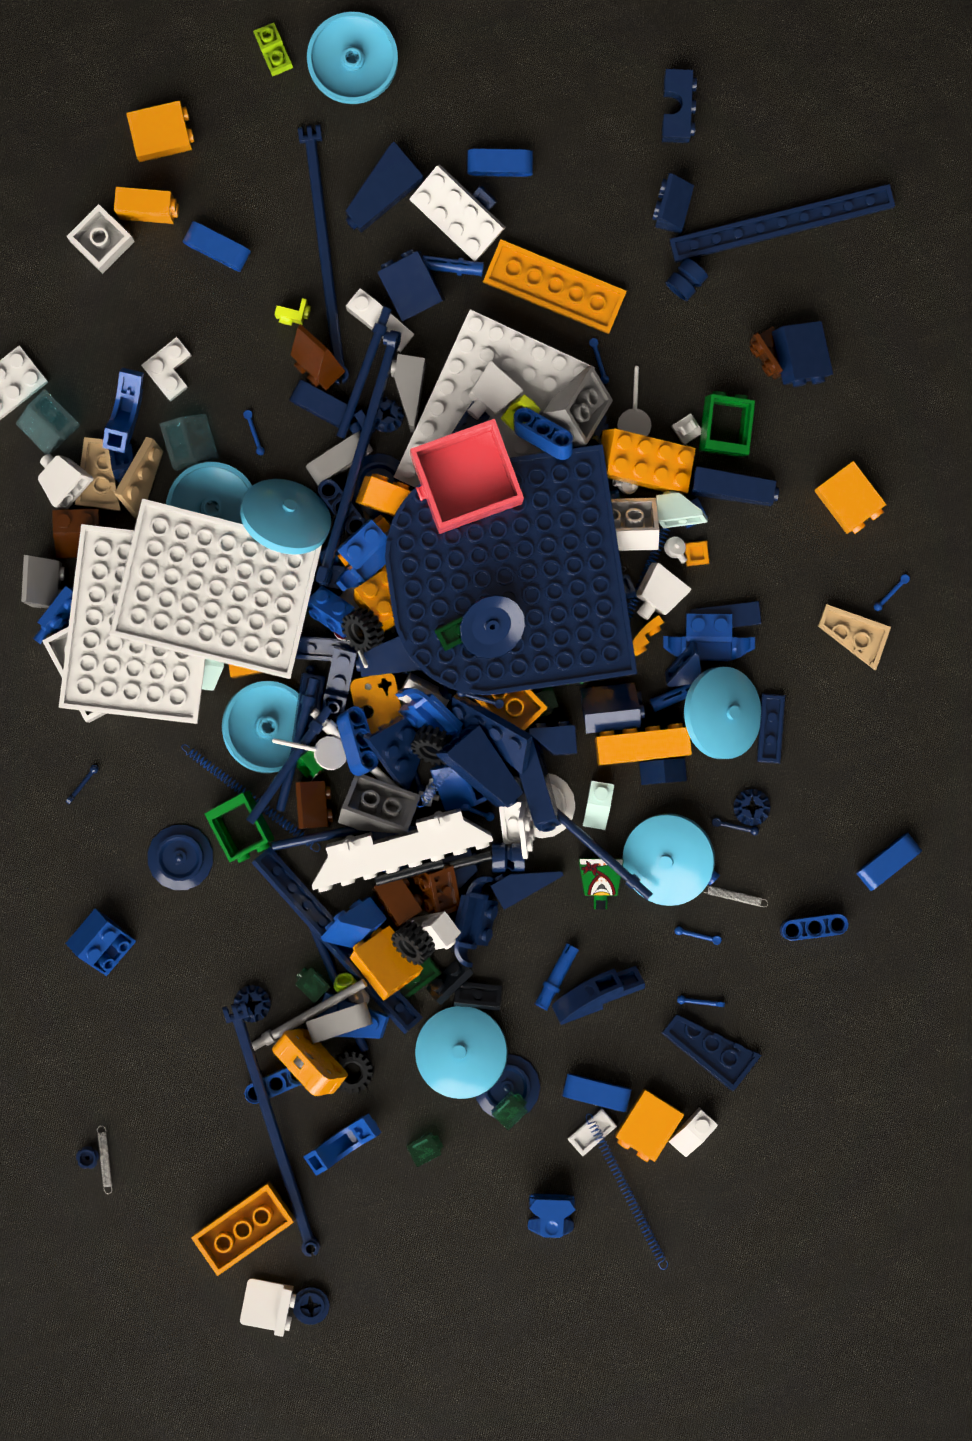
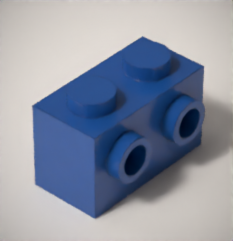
[308,586,356,638]

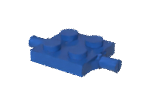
[33,586,73,644]

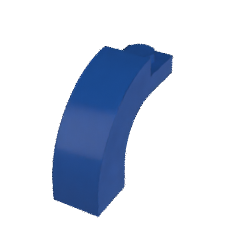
[102,368,144,453]
[303,1113,382,1176]

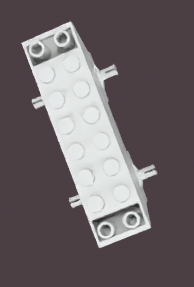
[312,808,493,892]

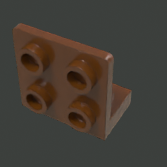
[749,326,783,380]
[409,864,460,914]

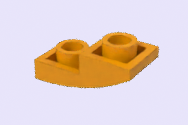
[633,615,664,657]

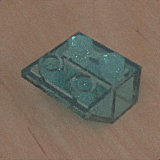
[16,389,80,455]
[159,414,219,471]

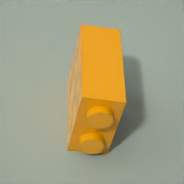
[126,101,195,162]
[114,187,179,224]
[815,461,886,534]
[350,925,423,1001]
[615,1088,684,1162]

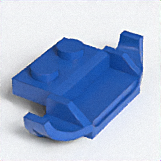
[336,518,389,592]
[663,614,755,661]
[395,688,463,739]

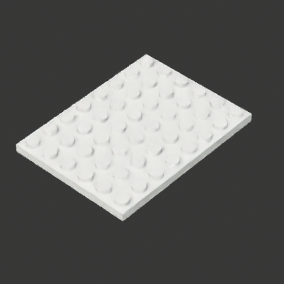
[394,310,595,488]
[109,499,322,679]
[59,524,206,724]

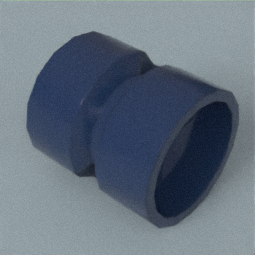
[665,258,708,301]
[492,843,525,872]

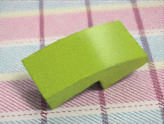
[253,22,293,77]

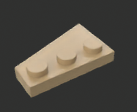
[114,437,163,518]
[818,604,891,670]

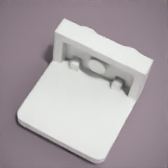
[499,798,535,859]
[240,1278,296,1337]

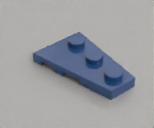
[317,992,390,1039]

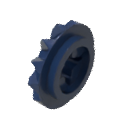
[374,397,404,432]
[734,789,771,826]
[234,985,270,1022]
[293,1287,329,1325]

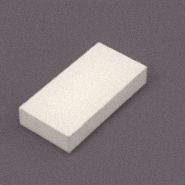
[567,1108,617,1156]

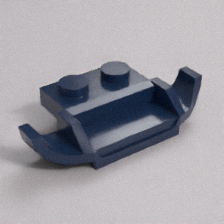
[454,877,498,967]

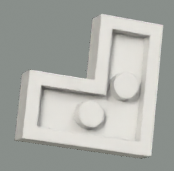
[141,337,191,402]

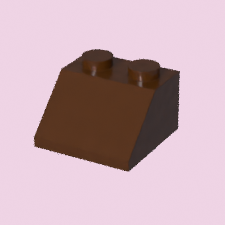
[290,325,345,390]
[52,509,102,559]
[295,781,333,829]
[372,878,423,927]

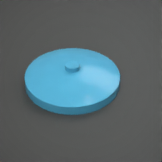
[307,12,398,104]
[166,462,252,524]
[240,479,331,554]
[684,667,761,759]
[222,681,310,773]
[623,814,715,906]
[415,1006,508,1099]

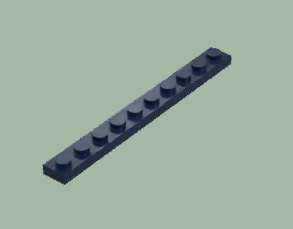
[669,184,895,263]
[252,847,423,1034]

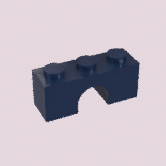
[662,69,697,143]

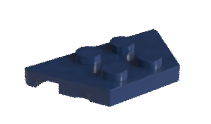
[363,715,420,791]

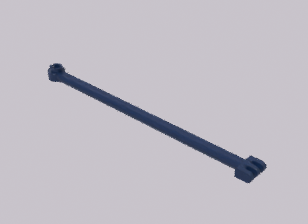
[298,124,349,384]
[316,330,401,587]
[222,1001,320,1257]

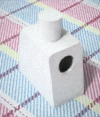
[467,361,524,420]
[38,454,94,510]
[636,563,691,620]

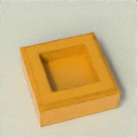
[685,541,709,567]

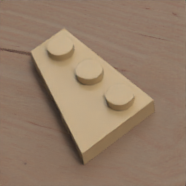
[75,437,121,511]

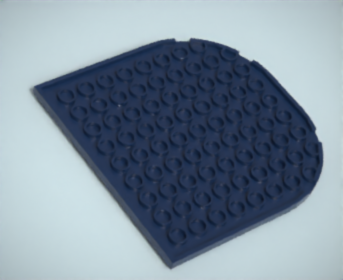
[385,444,637,695]

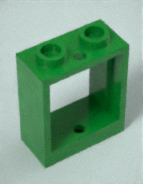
[699,391,755,457]
[205,791,275,863]

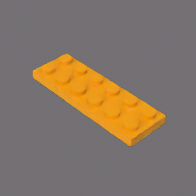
[483,239,627,334]

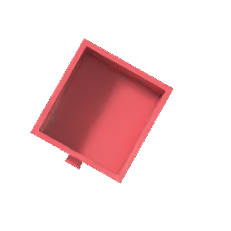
[410,419,524,534]

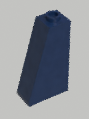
[345,142,424,233]
[690,467,779,506]
[356,636,421,677]
[436,725,523,808]
[519,737,561,832]

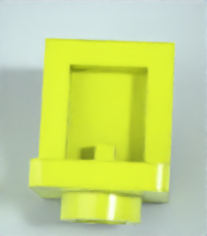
[275,298,311,325]
[501,394,541,432]

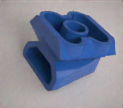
[528,1194,576,1238]

